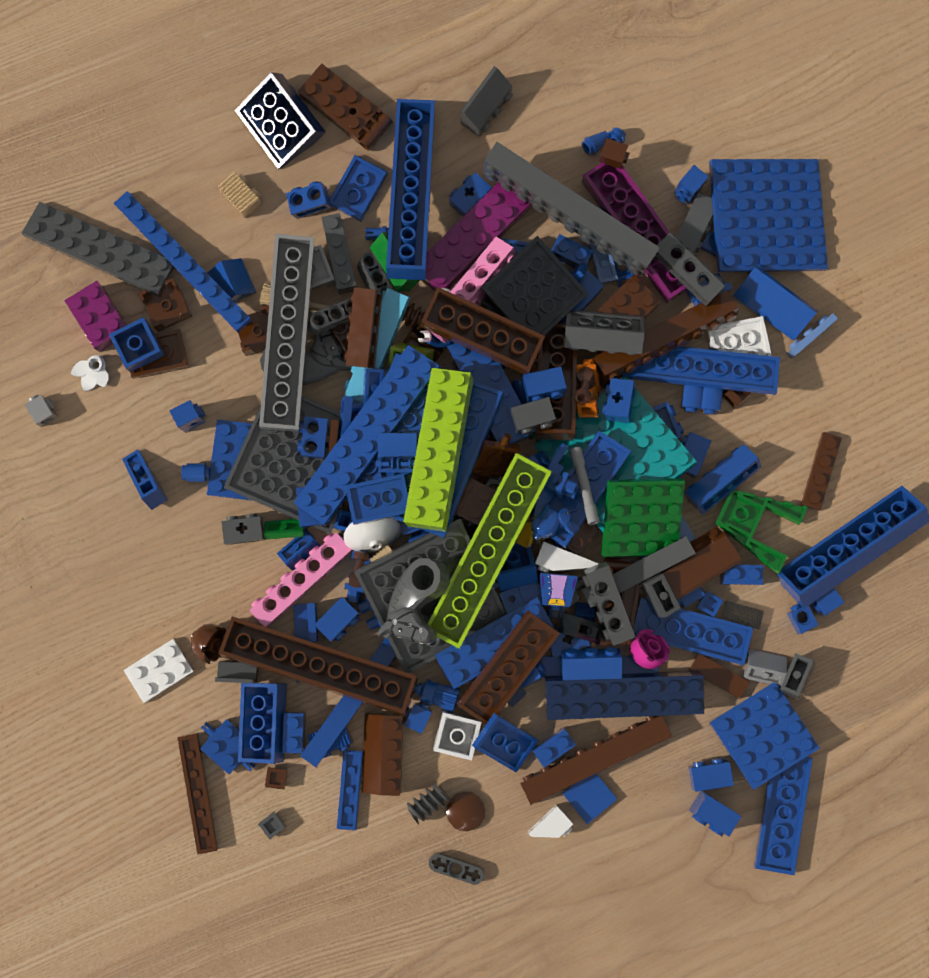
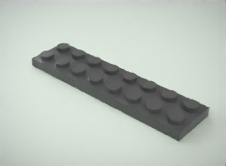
[22,202,174,296]

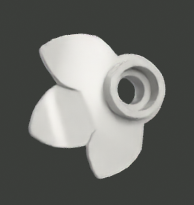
[71,355,109,391]

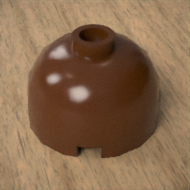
[191,624,227,664]

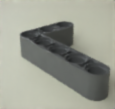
[307,252,393,334]

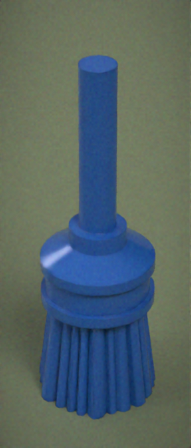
[415,679,460,713]

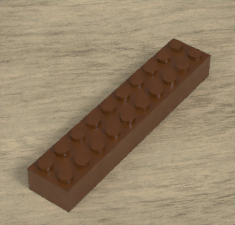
[218,617,418,716]

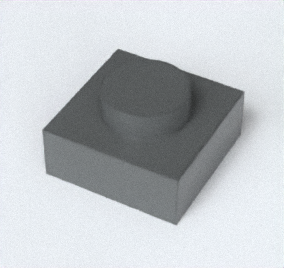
[258,811,286,840]

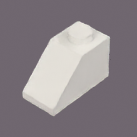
[528,805,573,838]

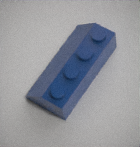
[238,683,287,764]

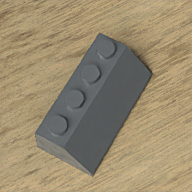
[564,310,645,355]

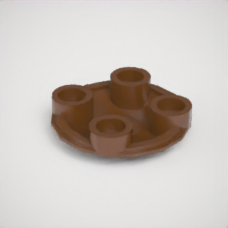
[446,792,485,832]

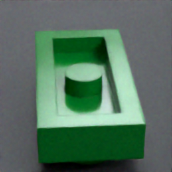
[264,519,304,540]

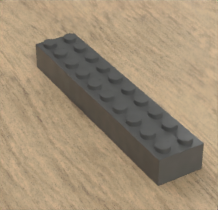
[483,142,660,276]

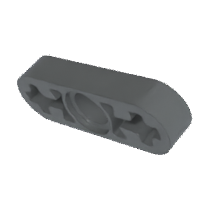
[429,853,484,885]

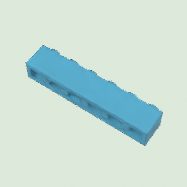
[344,288,411,403]

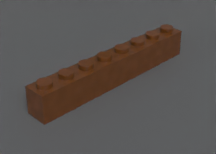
[594,290,739,383]
[520,716,672,805]

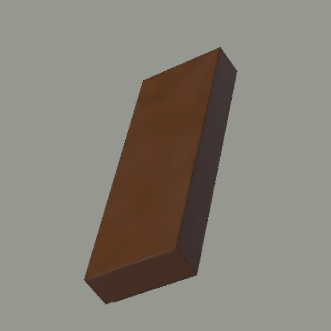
[689,654,750,699]

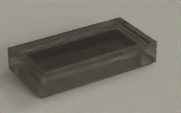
[721,601,764,630]

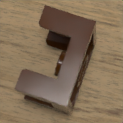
[138,278,193,332]
[238,305,269,356]

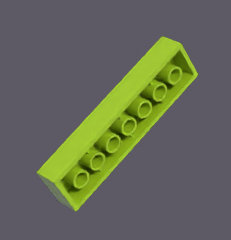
[403,368,474,532]

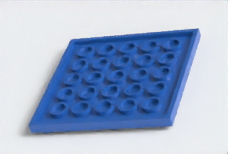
[709,159,828,273]

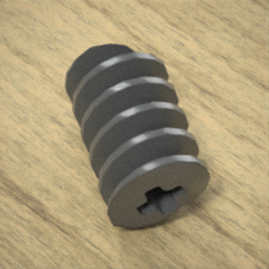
[406,783,451,825]

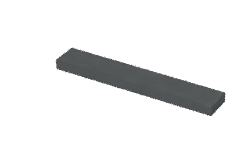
[582,536,696,608]

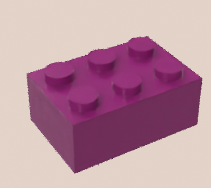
[64,281,127,352]

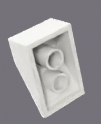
[534,542,599,573]

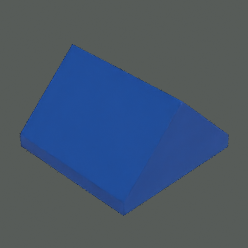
[207,258,256,302]

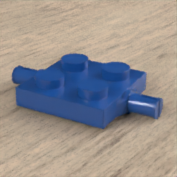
[200,719,256,775]

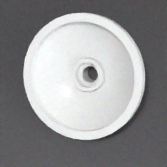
[343,518,401,553]

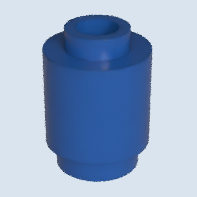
[181,463,210,482]

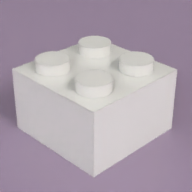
[433,710,482,761]

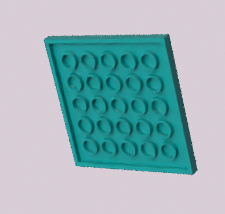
[534,376,697,533]

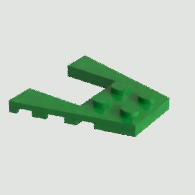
[715,490,808,574]

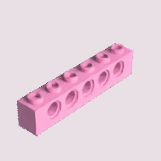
[429,237,517,344]
[249,532,353,628]

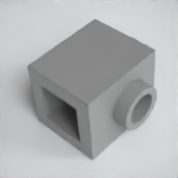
[25,395,57,427]

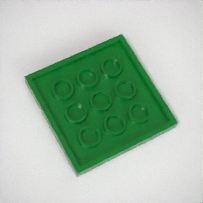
[601,478,685,557]

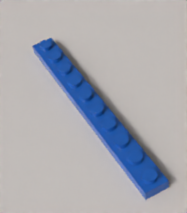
[114,191,252,333]

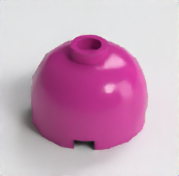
[630,629,670,669]

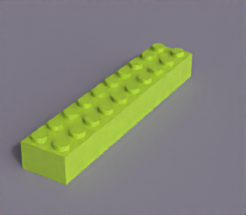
[428,453,553,649]

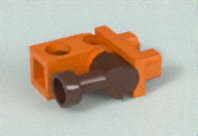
[575,359,601,418]

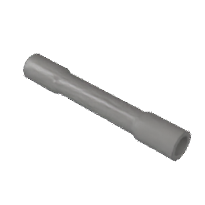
[570,447,600,525]

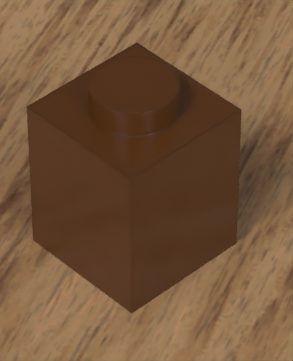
[599,138,630,169]

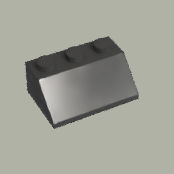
[461,66,513,136]

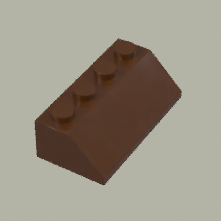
[658,527,742,600]
[362,714,404,796]

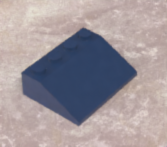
[235,72,326,169]

